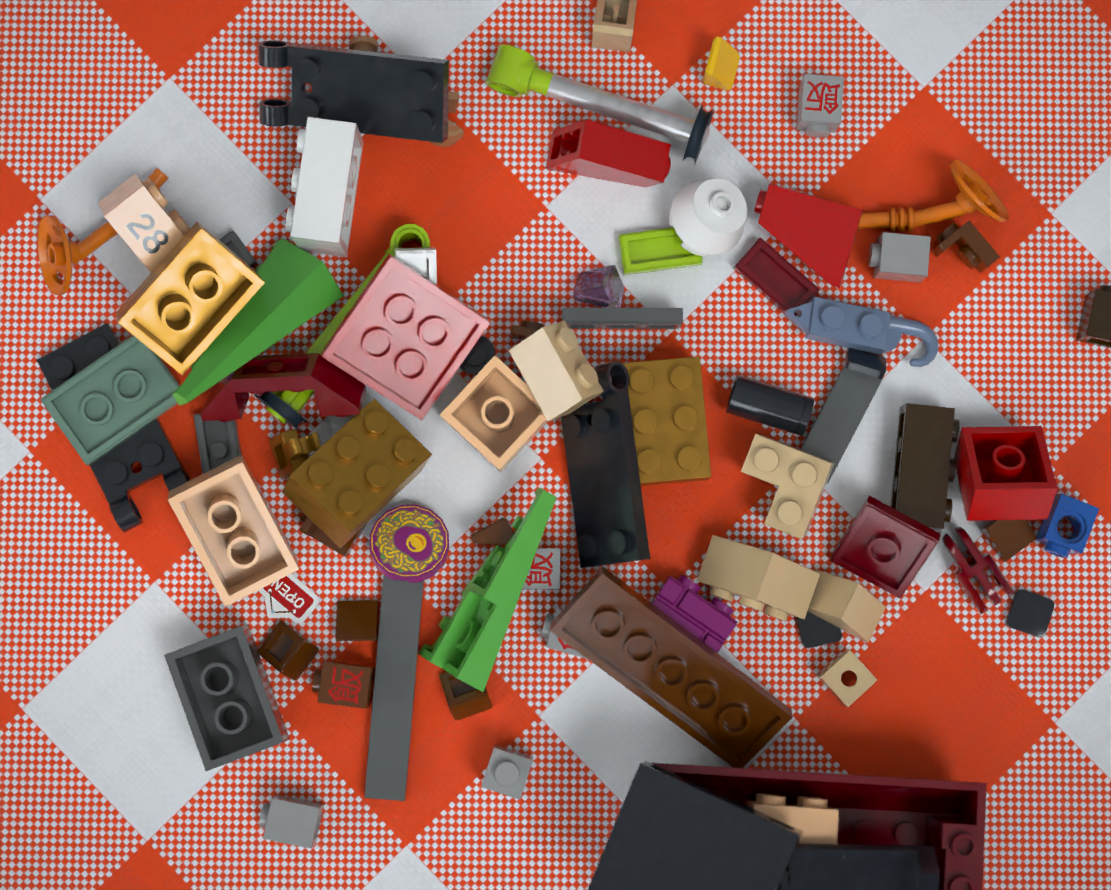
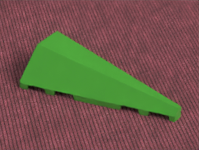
[172,238,344,406]
[418,488,557,692]

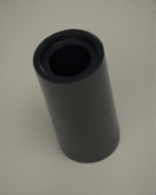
[726,375,814,436]

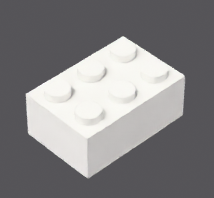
[285,117,364,257]

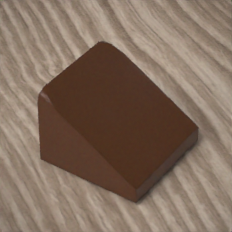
[470,518,514,545]
[980,520,1037,562]
[336,600,378,641]
[258,620,319,680]
[439,672,492,721]

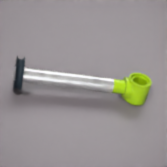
[485,45,714,165]

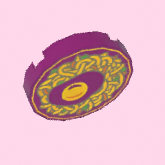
[369,504,449,583]

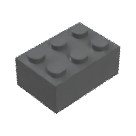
[164,626,290,771]

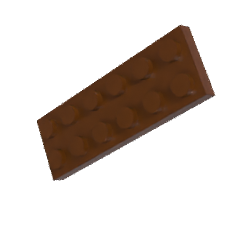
[550,566,793,768]

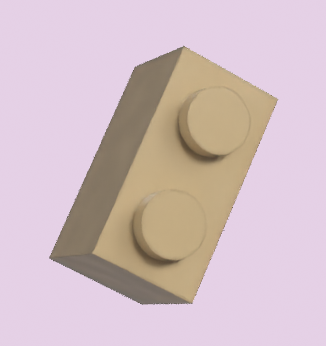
[509,321,604,422]

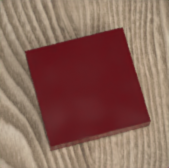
[830,495,941,599]

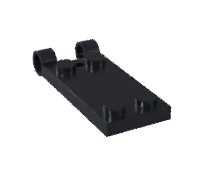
[258,40,449,143]
[37,323,190,532]
[561,361,650,568]

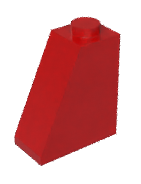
[546,119,671,187]
[754,184,864,288]

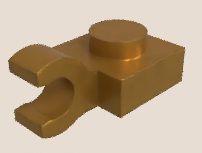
[269,429,321,479]

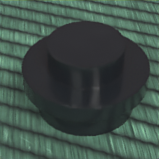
[460,336,495,375]

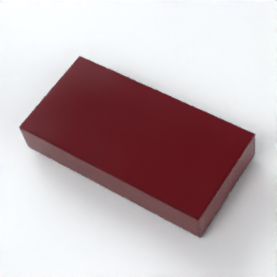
[733,237,820,316]

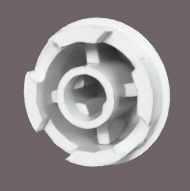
[669,179,747,256]

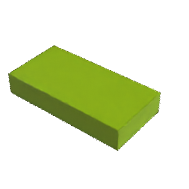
[619,227,703,276]

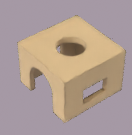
[817,649,877,707]

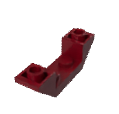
[200,353,366,422]

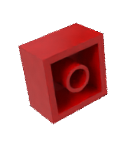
[953,426,1058,521]

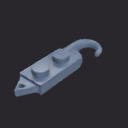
[784,297,938,367]

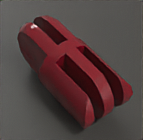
[942,527,1015,614]

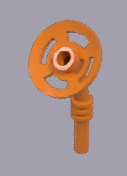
[858,159,1009,232]
[37,168,169,296]

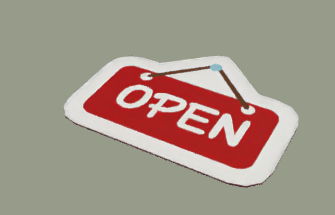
[259,573,319,623]

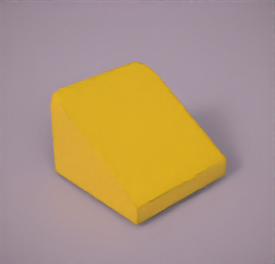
[702,36,740,91]

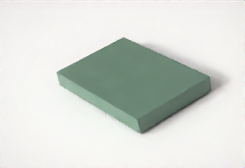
[40,335,181,466]

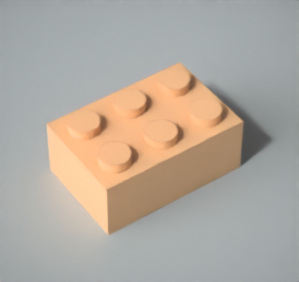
[168,454,299,607]

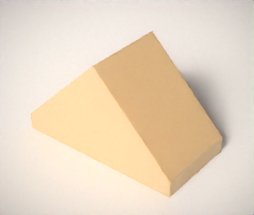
[592,0,637,52]
[808,569,886,643]

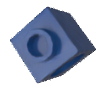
[1036,493,1099,559]

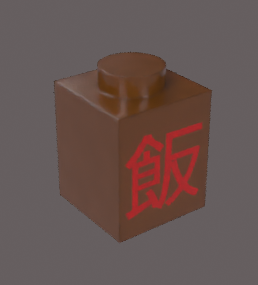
[312,661,375,709]

